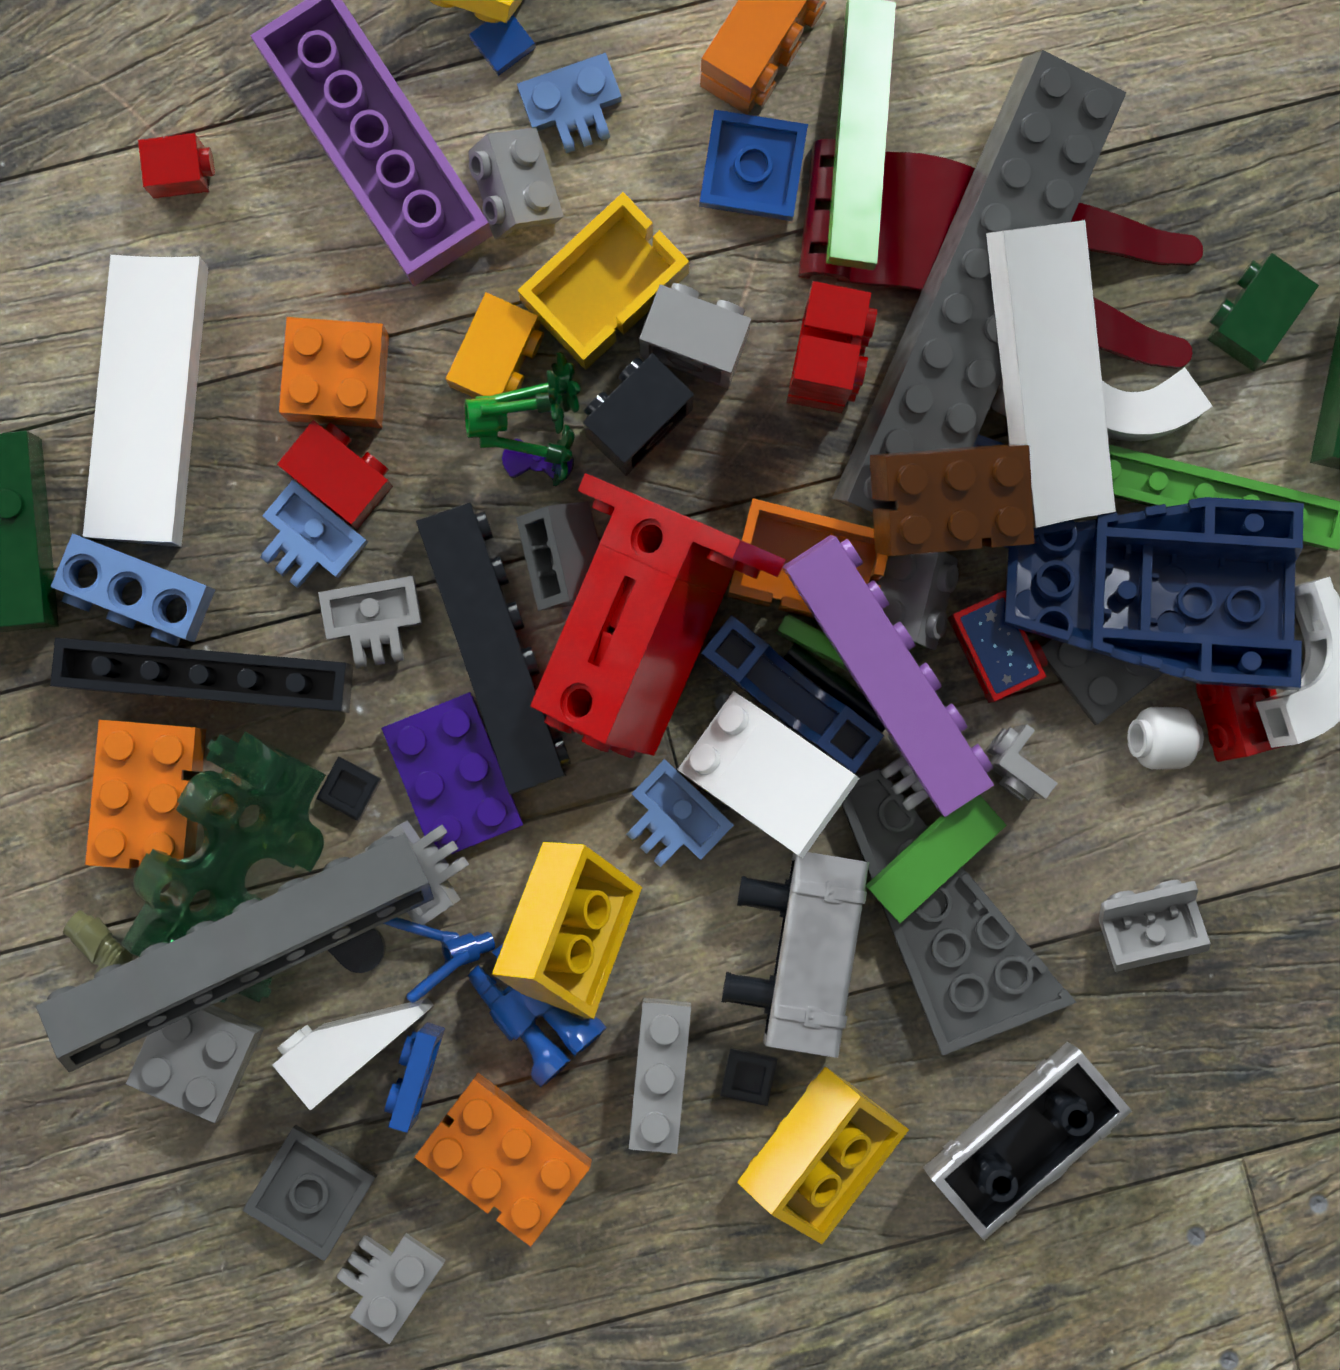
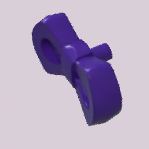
[502,438,574,483]

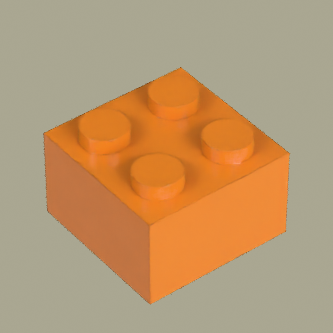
[279,317,389,428]

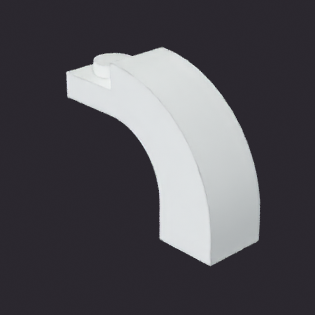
[1102,367,1213,441]
[1256,577,1340,748]

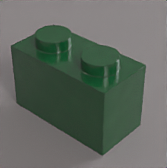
[1207,253,1319,372]

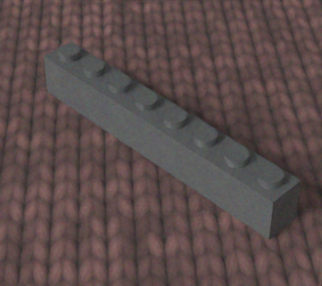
[36,833,434,1073]

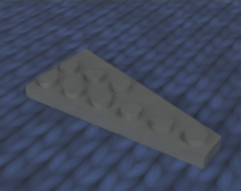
[841,769,1077,1056]

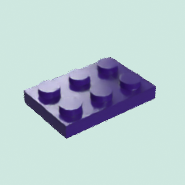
[381,692,524,855]

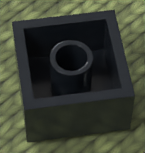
[583,353,694,476]

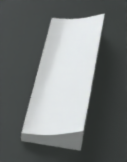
[986,220,1116,528]
[83,255,208,547]

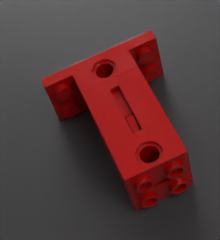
[530,473,786,759]

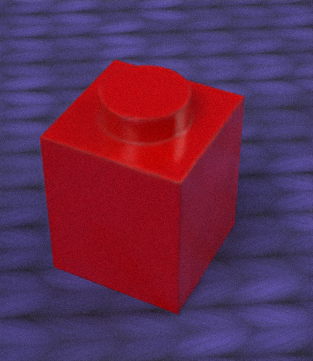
[138,133,215,199]

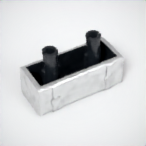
[721,852,869,1058]
[923,1042,1132,1241]

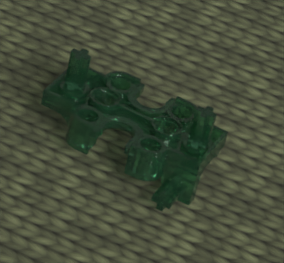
[121,731,326,1003]

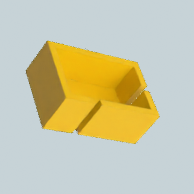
[517,192,689,370]

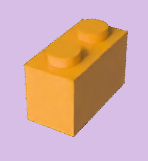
[446,292,544,398]

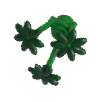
[464,352,581,486]

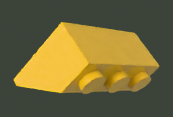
[492,842,642,1019]
[737,1067,909,1244]

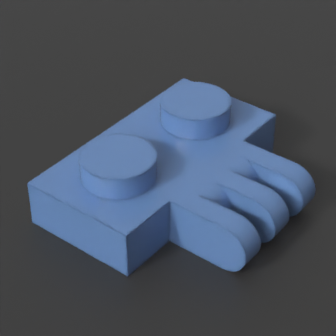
[517,53,622,153]
[260,480,368,588]
[626,759,734,867]

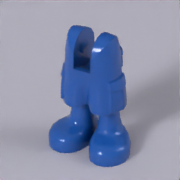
[468,944,607,1088]

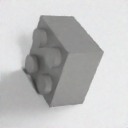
[639,283,752,389]
[126,1005,264,1123]

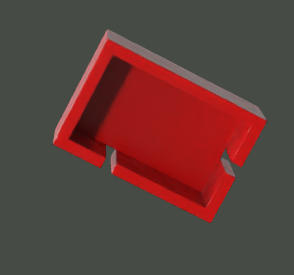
[786,281,878,414]

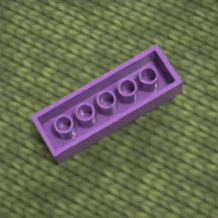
[250,0,493,287]

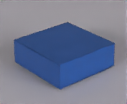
[469,15,536,76]

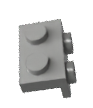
[468,127,564,239]
[878,552,959,650]
[986,724,1058,801]
[1099,880,1211,972]

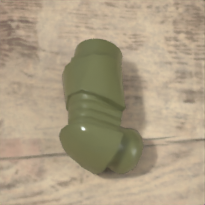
[63,910,133,974]

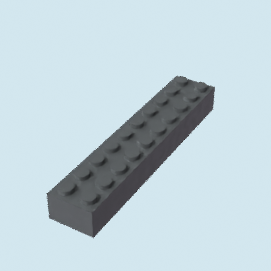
[832,50,1127,517]

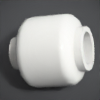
[1127,707,1204,769]

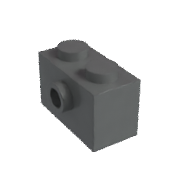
[516,501,599,611]

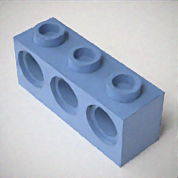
[51,533,215,647]

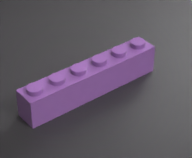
[782,535,994,817]

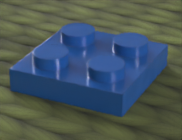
[699,109,808,221]
[384,1022,445,1133]

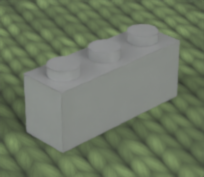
[629,997,691,1154]

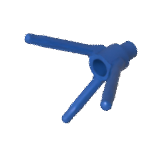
[383,917,495,1003]

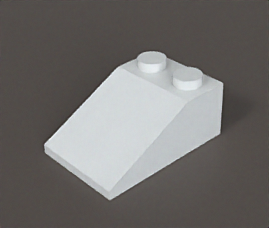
[677,691,860,859]
[272,998,434,1110]

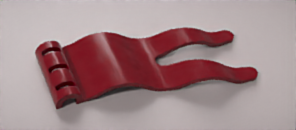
[798,139,1203,369]

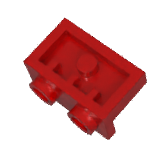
[1196,683,1284,762]

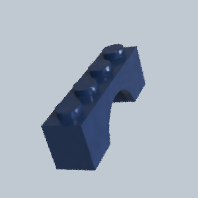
[701,615,884,774]

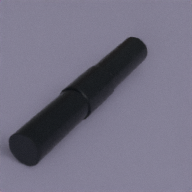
[784,643,885,732]

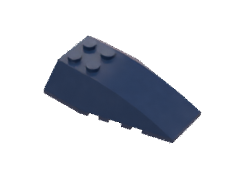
[1004,497,1304,691]

